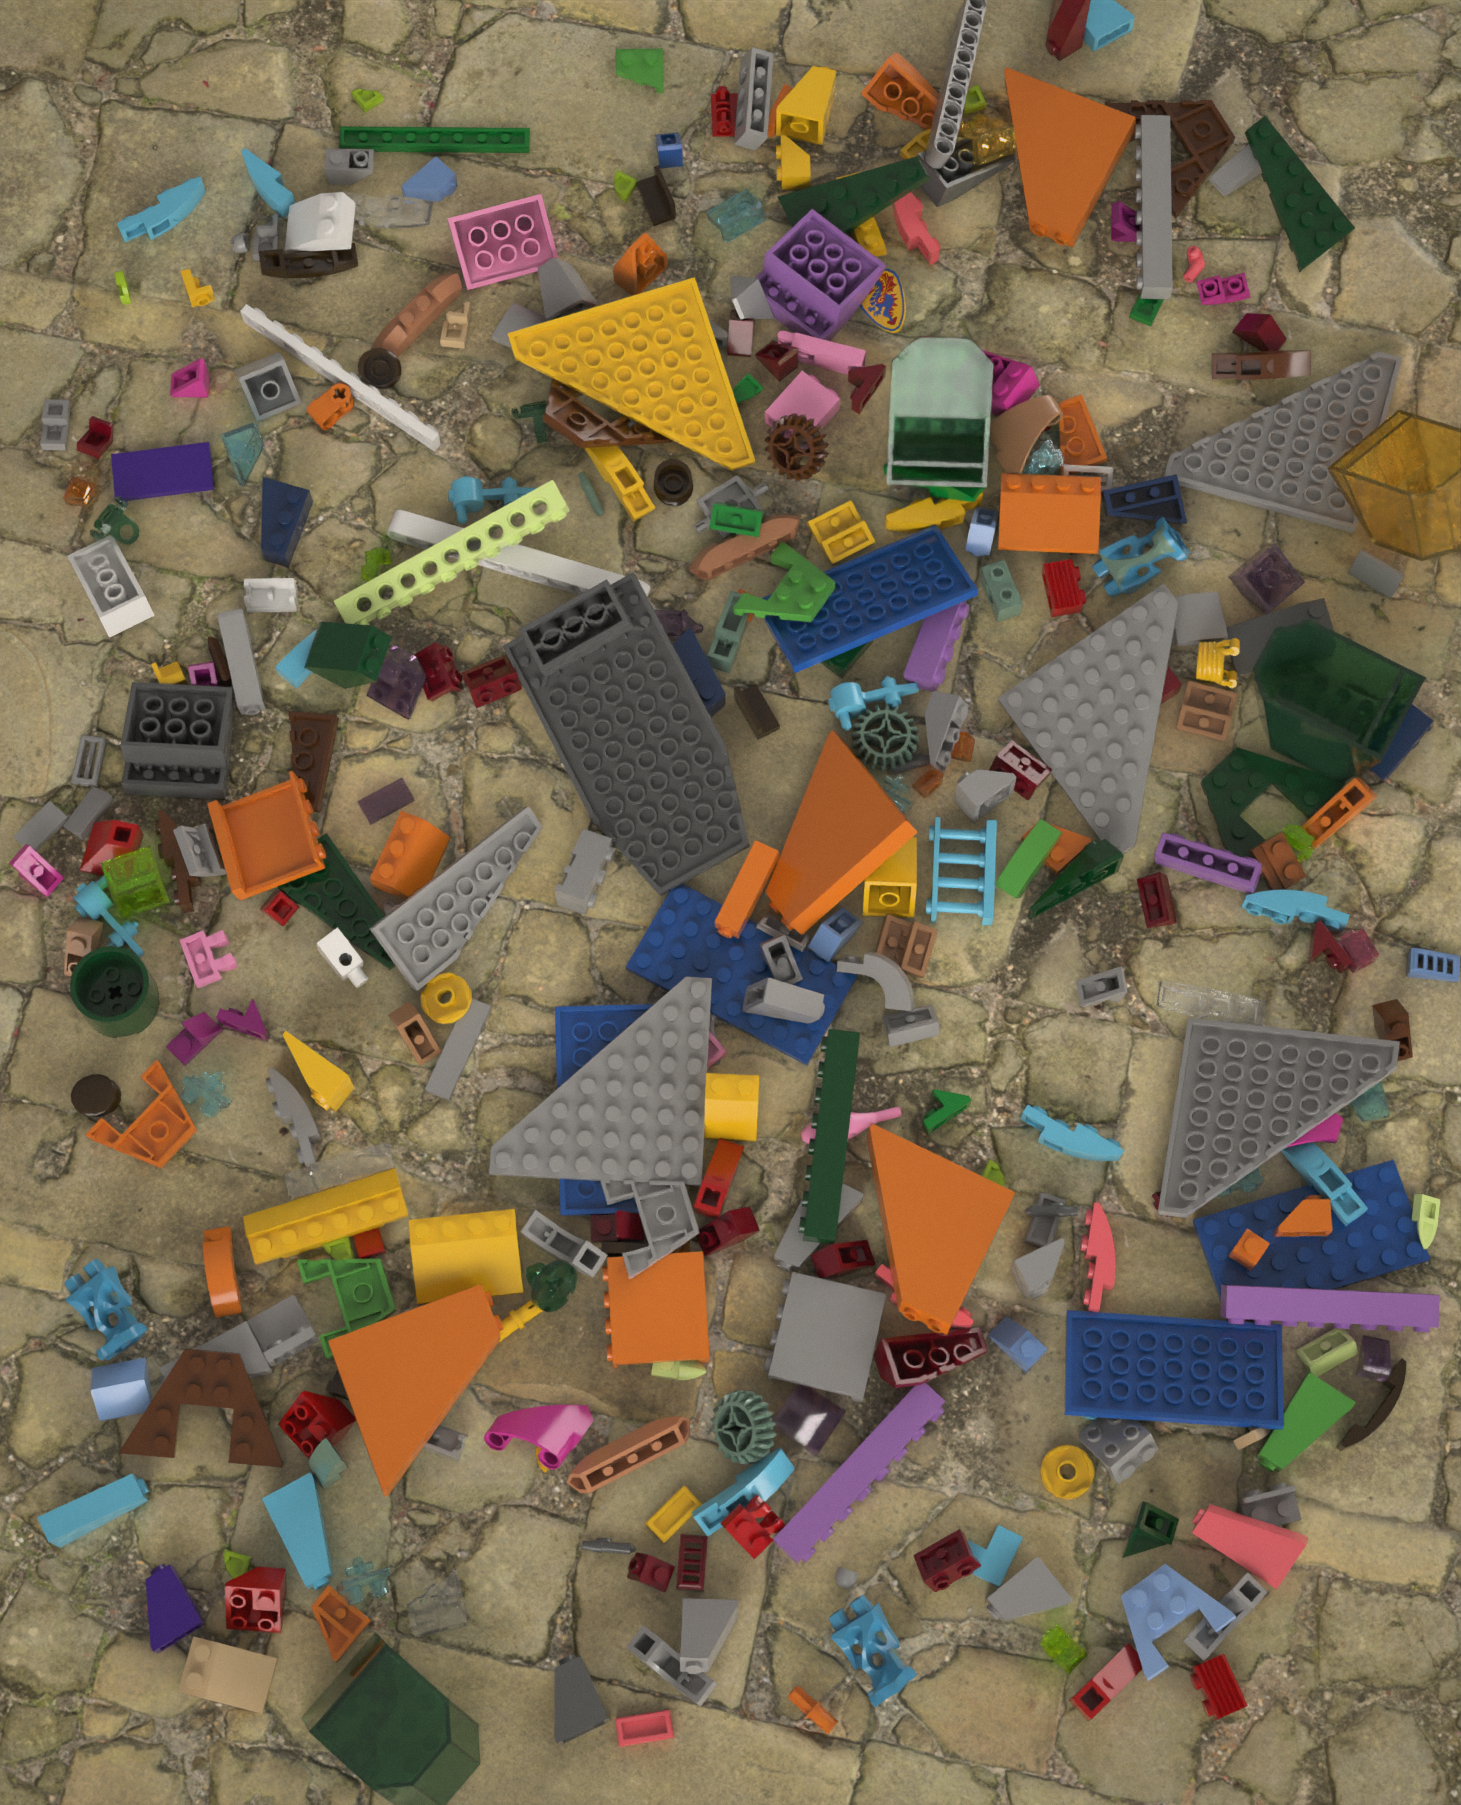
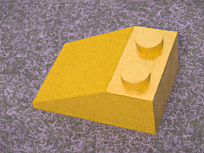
[283,1031,354,1113]

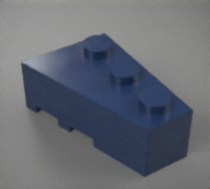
[1101,474,1187,525]
[261,477,313,568]
[1359,702,1434,782]

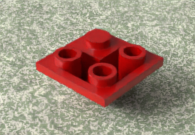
[80,820,144,882]
[278,1391,356,1459]
[225,1567,286,1633]

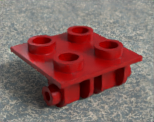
[711,86,738,137]

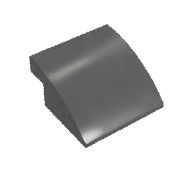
[120,682,233,800]

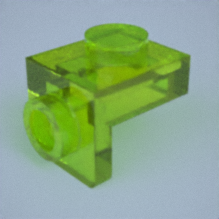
[361,547,392,582]
[1282,823,1315,864]
[1040,1625,1087,1675]

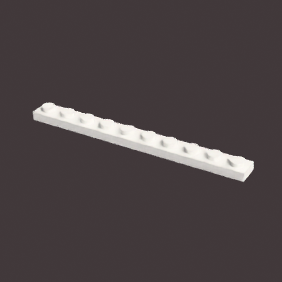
[240,304,441,452]

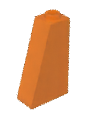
[715,840,779,939]

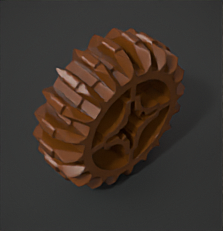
[764,413,829,481]

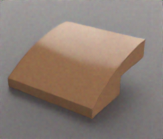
[1176,681,1238,742]
[874,914,938,978]

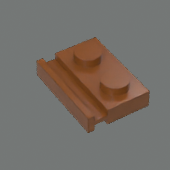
[1248,832,1306,890]

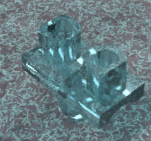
[1022,439,1064,475]
[879,774,914,814]
[180,1071,232,1118]
[336,1557,391,1606]

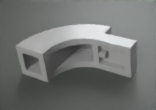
[837,951,915,1011]
[518,1210,608,1278]
[1183,1572,1268,1661]
[626,1625,717,1707]

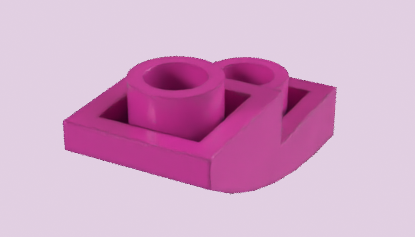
[1196,273,1251,305]

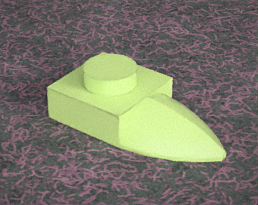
[1412,1194,1440,1249]
[651,1360,707,1380]

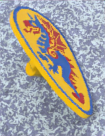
[860,269,906,333]

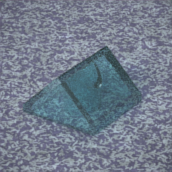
[220,423,265,487]

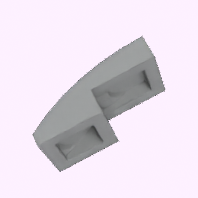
[40,399,70,450]

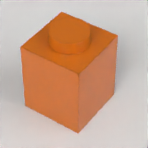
[1229,1228,1270,1271]

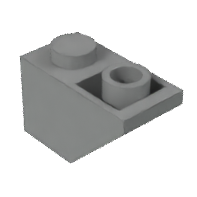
[324,148,374,185]

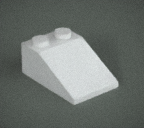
[284,192,356,253]

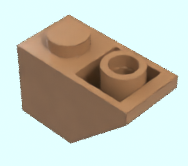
[64,916,103,976]

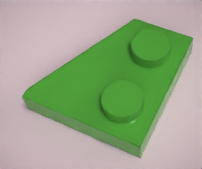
[616,48,663,93]

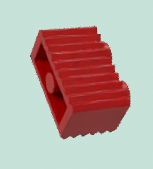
[1041,559,1086,617]
[1190,1654,1248,1720]

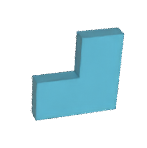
[967,1525,1023,1588]

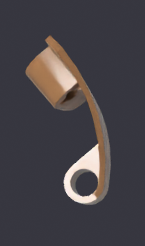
[985,395,1063,474]

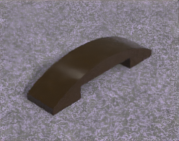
[259,243,358,278]
[1337,1358,1406,1451]

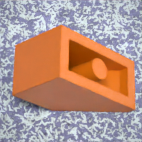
[1274,1195,1332,1237]

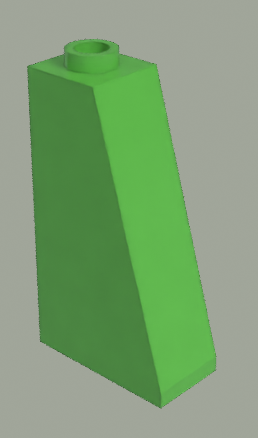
[1255,1372,1356,1472]

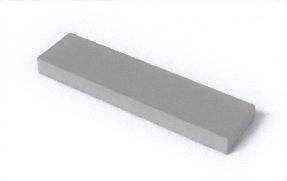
[425,998,492,1101]

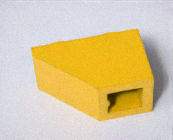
[776,135,811,190]

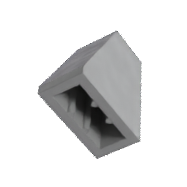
[538,258,598,321]
[742,977,825,1024]
[985,1556,1073,1622]
[680,1598,738,1674]

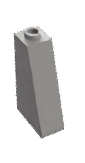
[217,608,266,715]
[774,1184,864,1272]
[159,1321,274,1384]

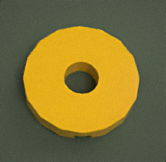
[420,972,472,1024]
[1040,1444,1095,1500]

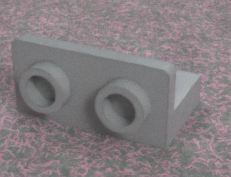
[1238,1483,1302,1526]

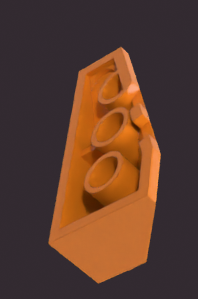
[861,52,962,130]
[613,232,668,296]

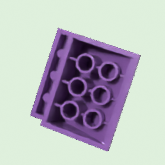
[755,209,886,341]

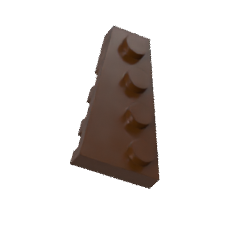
[288,711,339,813]

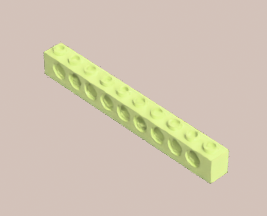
[334,480,570,625]

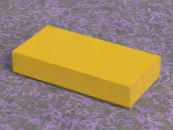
[645,1485,703,1543]

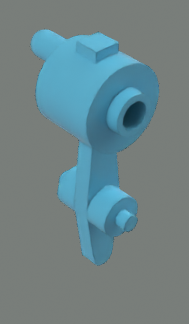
[448,476,536,524]
[828,676,919,731]
[73,873,144,958]

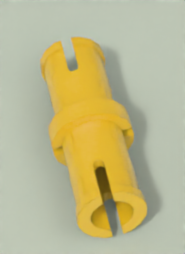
[499,1297,543,1342]

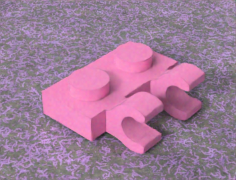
[180,930,238,989]

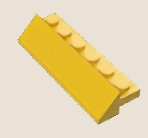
[243,1168,409,1265]

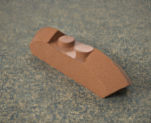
[371,273,463,358]
[689,514,801,581]
[566,1416,690,1494]

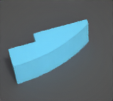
[241,148,295,219]
[275,629,317,689]

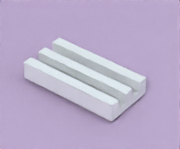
[1062,464,1113,492]

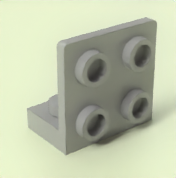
[248,1295,320,1367]

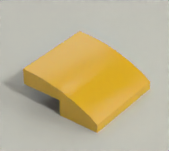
[807,500,875,565]

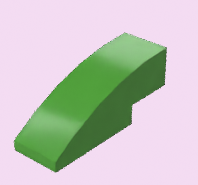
[995,819,1063,898]

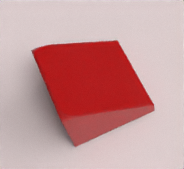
[260,890,299,926]
[353,1227,386,1259]

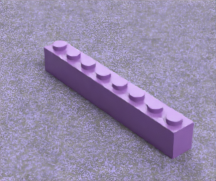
[1220,1285,1440,1332]
[773,1383,945,1564]

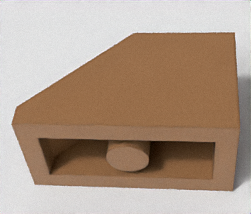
[388,1001,442,1066]

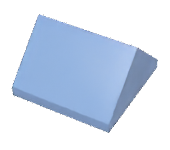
[90,1358,152,1421]

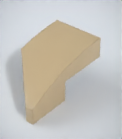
[440,302,471,349]
[1233,1427,1273,1450]

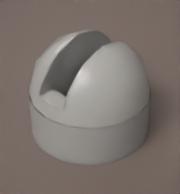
[230,233,250,253]
[835,1567,859,1589]

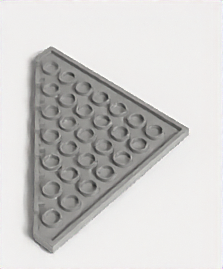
[1164,351,1402,533]
[998,584,1179,854]
[489,977,712,1187]
[1158,1018,1400,1218]

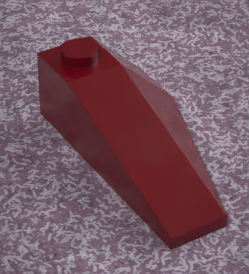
[1045,0,1091,62]
[873,1327,988,1388]

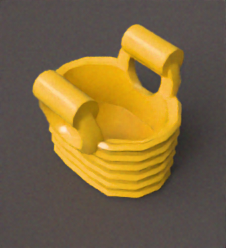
[1196,638,1240,688]

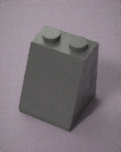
[554,1654,610,1745]

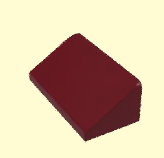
[1137,872,1177,928]

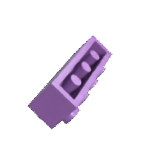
[903,601,969,692]
[1154,832,1262,894]

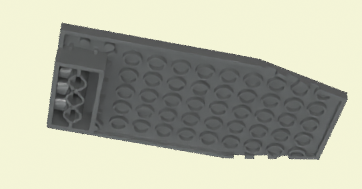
[503,572,750,896]

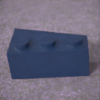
[672,627,726,718]

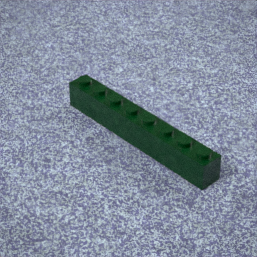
[799,1029,860,1244]

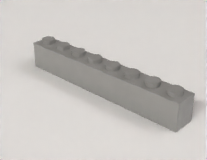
[1134,115,1173,299]

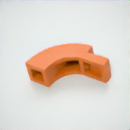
[202,1226,242,1318]

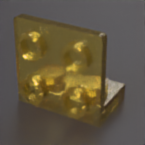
[957,115,1016,165]

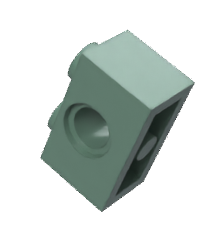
[979,559,1023,622]

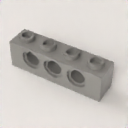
[734,47,774,151]

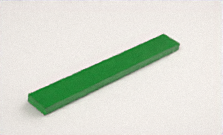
[339,126,530,153]

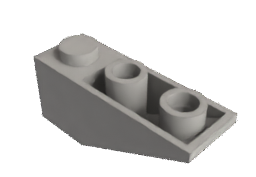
[925,691,969,775]

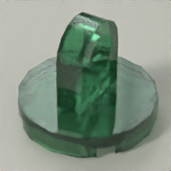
[511,400,547,444]
[90,496,139,545]
[526,1260,577,1313]

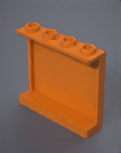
[207,771,326,901]
[602,1251,710,1368]

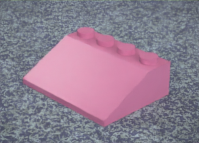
[447,194,558,290]

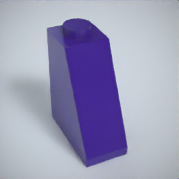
[145,1564,206,1653]

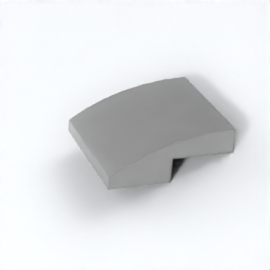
[492,303,549,348]
[1173,592,1228,646]
[173,824,226,877]

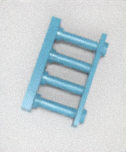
[926,817,997,926]

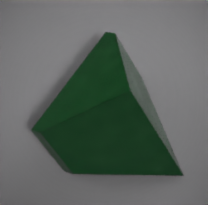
[1123,1501,1179,1558]

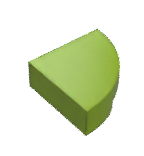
[963,84,987,115]
[351,88,384,113]
[614,170,638,202]
[114,271,131,305]
[982,1159,1005,1187]
[323,1236,355,1260]
[224,1549,252,1579]

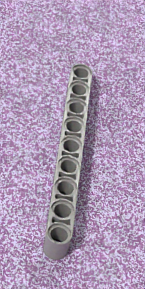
[925,0,987,169]

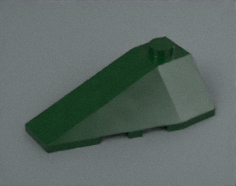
[1028,839,1124,920]

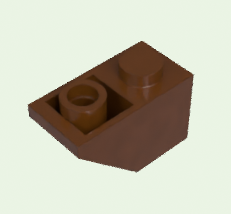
[1372,999,1413,1061]

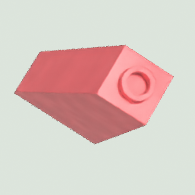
[1192,1504,1308,1589]

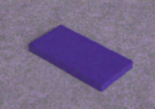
[111,442,214,502]

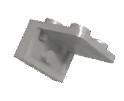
[1078,1417,1159,1485]

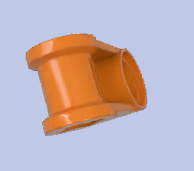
[307,383,354,430]

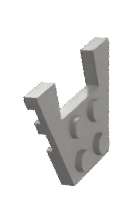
[600,1179,699,1279]

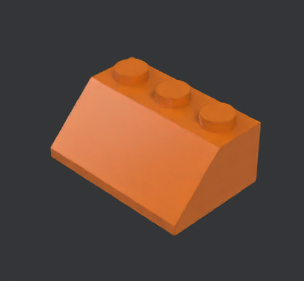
[370,811,451,900]

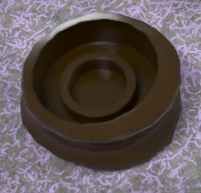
[358,348,402,389]
[653,459,693,506]
[71,1074,121,1117]

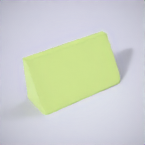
[1296,1328,1358,1377]

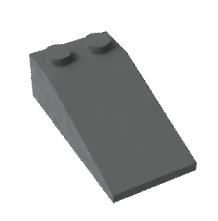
[917,125,1016,207]
[1226,598,1338,675]

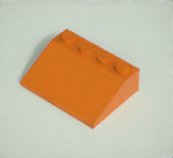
[998,473,1101,554]

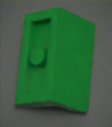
[709,502,765,537]

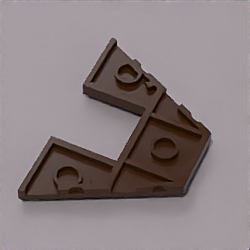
[1105,100,1235,218]
[542,378,672,448]
[119,1348,284,1467]

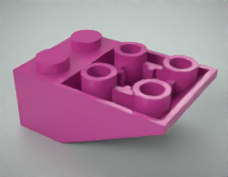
[947,348,1040,416]

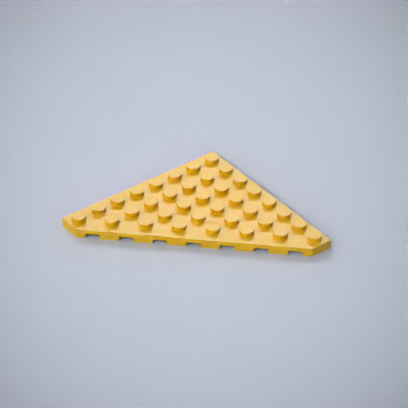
[507,277,756,471]

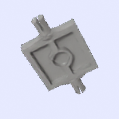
[693,475,769,541]

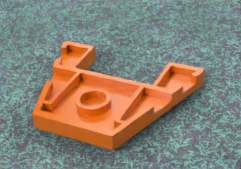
[85,1060,197,1169]

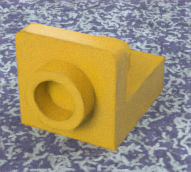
[180,268,215,307]

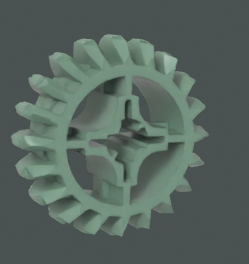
[851,704,919,772]
[710,1390,777,1464]

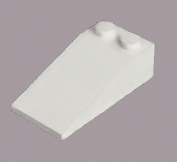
[67,534,155,638]

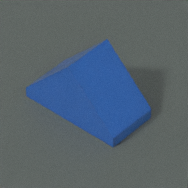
[655,132,683,169]

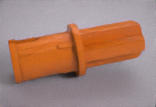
[788,1686,839,1735]

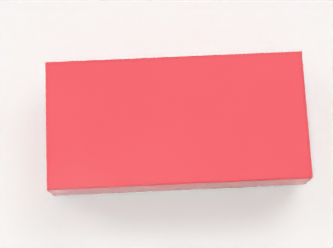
[615,1709,674,1747]

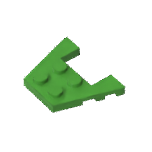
[733,542,836,622]
[297,1259,397,1360]

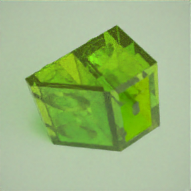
[101,846,170,919]

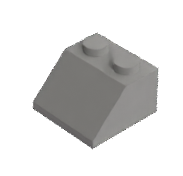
[234,352,302,422]
[954,769,1017,823]
[1010,1238,1065,1299]

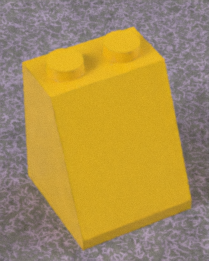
[776,66,836,145]
[863,837,917,918]
[704,1073,759,1142]

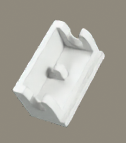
[244,578,298,612]

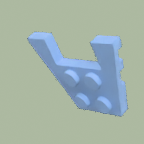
[1121,1564,1236,1681]

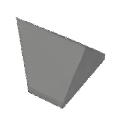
[730,276,775,320]

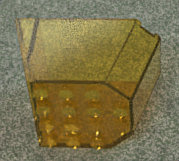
[1327,409,1461,561]

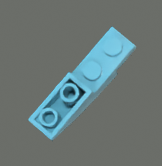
[117,176,206,242]
[1241,890,1350,932]
[1021,1105,1124,1161]
[1281,1142,1368,1226]
[692,1447,795,1536]

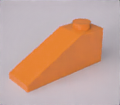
[1298,777,1378,848]

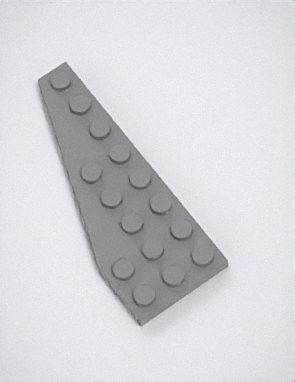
[369,806,543,991]

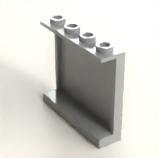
[764,1272,886,1403]

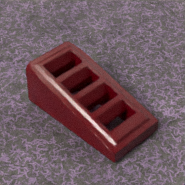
[676,1534,708,1592]

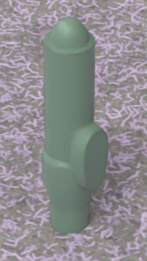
[578,471,604,516]

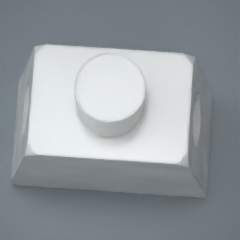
[317,927,369,988]

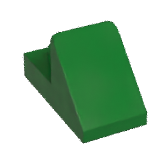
[922,1089,972,1135]

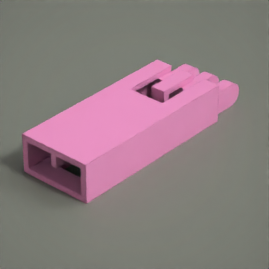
[777,330,866,375]

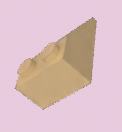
[178,1636,278,1714]

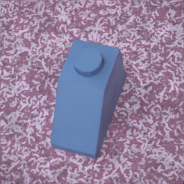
[401,156,458,201]
[965,506,999,556]
[808,907,863,962]
[987,1316,1047,1373]

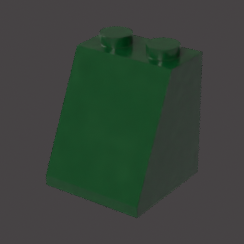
[304,622,392,689]

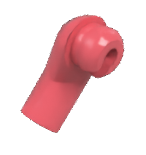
[1183,246,1205,283]

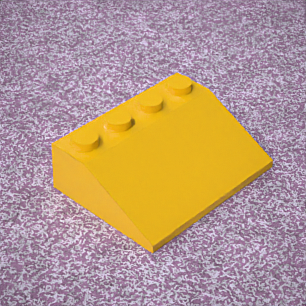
[408,1209,524,1304]

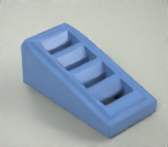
[1406,948,1460,982]

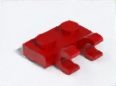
[720,1495,786,1559]

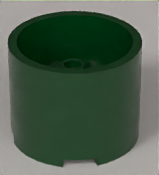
[70,946,160,1038]

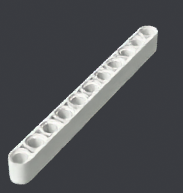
[387,510,650,597]

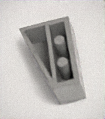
[555,829,615,915]

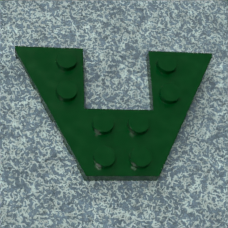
[1200,747,1346,858]

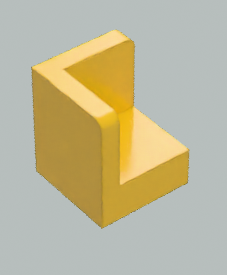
[151,662,188,685]

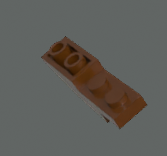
[1212,350,1311,380]
[155,810,201,913]

